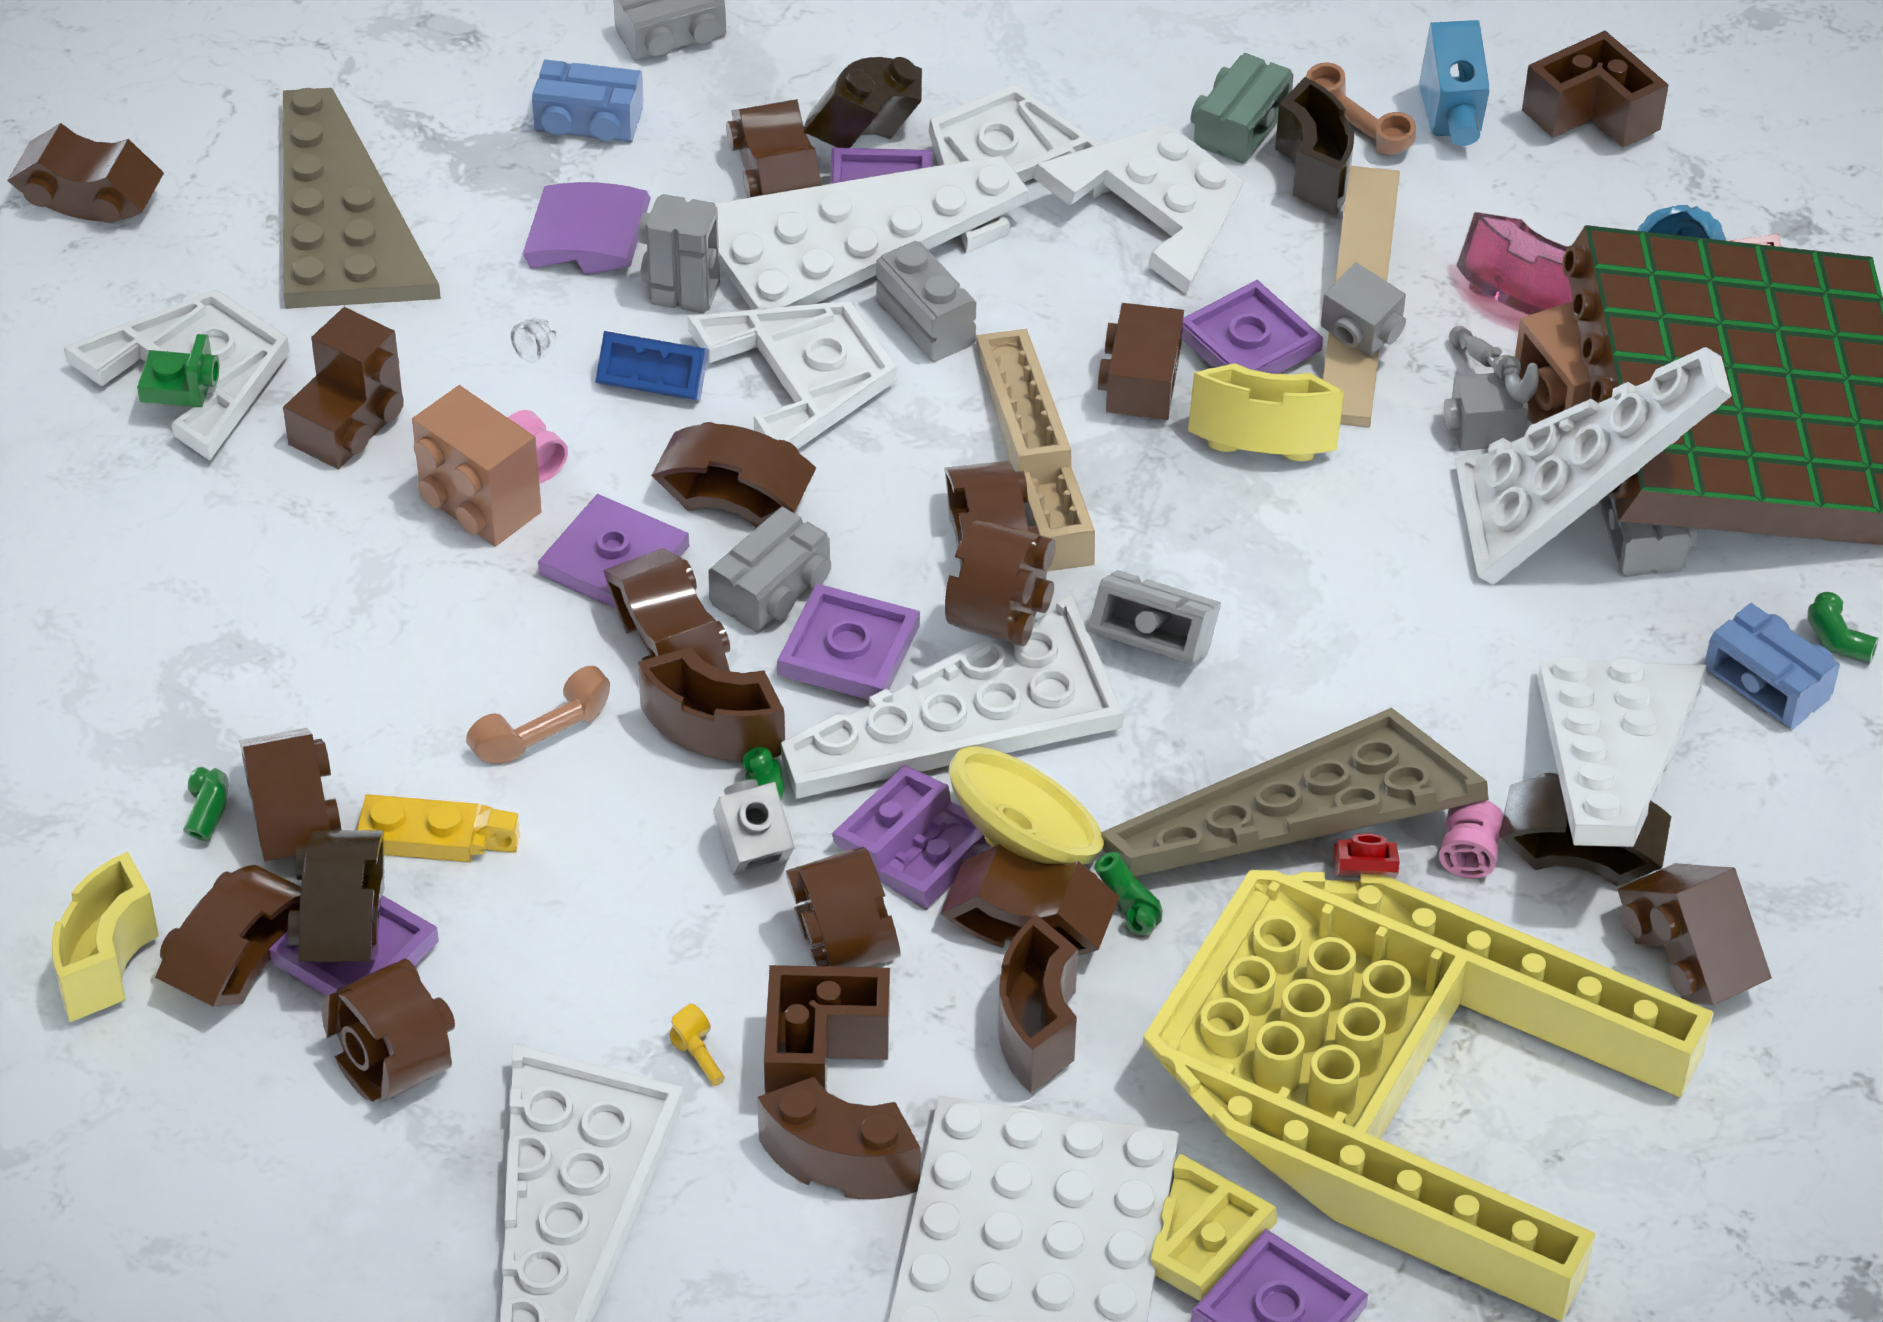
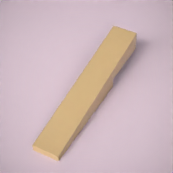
[1323,165,1400,427]
[976,329,1095,571]

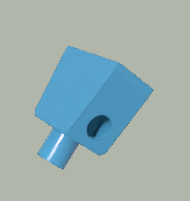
[1419,20,1489,146]

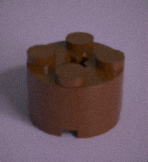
[945,520,1056,646]
[785,847,901,967]
[322,958,455,1102]

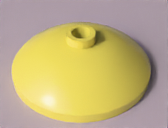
[949,746,1104,865]

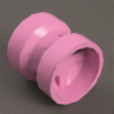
[508,410,568,483]
[1439,800,1504,879]

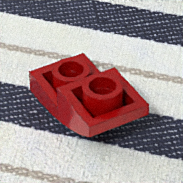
[1332,833,1400,879]

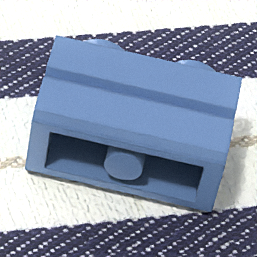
[532,59,644,142]
[1704,603,1840,730]

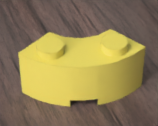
[1188,363,1344,461]
[51,851,159,1022]

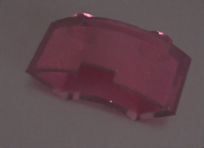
[1456,212,1573,315]

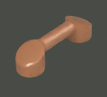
[1306,62,1416,155]
[466,666,610,764]

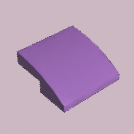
[522,182,651,275]
[832,765,991,909]

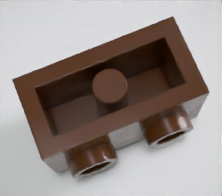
[1098,302,1184,420]

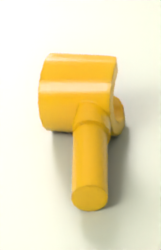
[669,1004,725,1086]

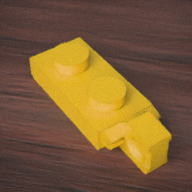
[357,794,520,862]

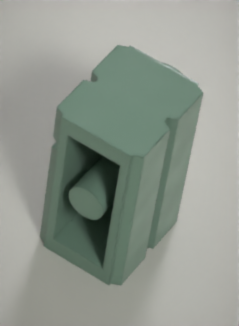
[1190,52,1294,164]

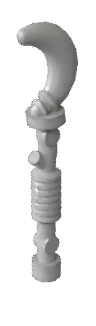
[1449,326,1538,403]

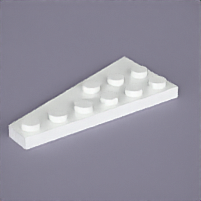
[1455,347,1731,585]

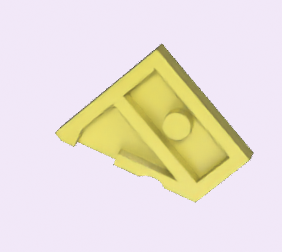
[1151,1154,1277,1301]

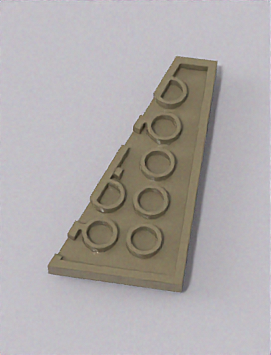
[283,87,441,309]
[1101,708,1489,877]

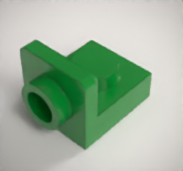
[137,334,220,407]

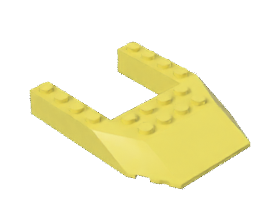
[1143,870,1714,1322]

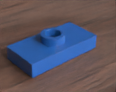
[595,331,709,401]

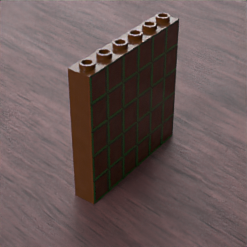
[1562,225,1883,545]

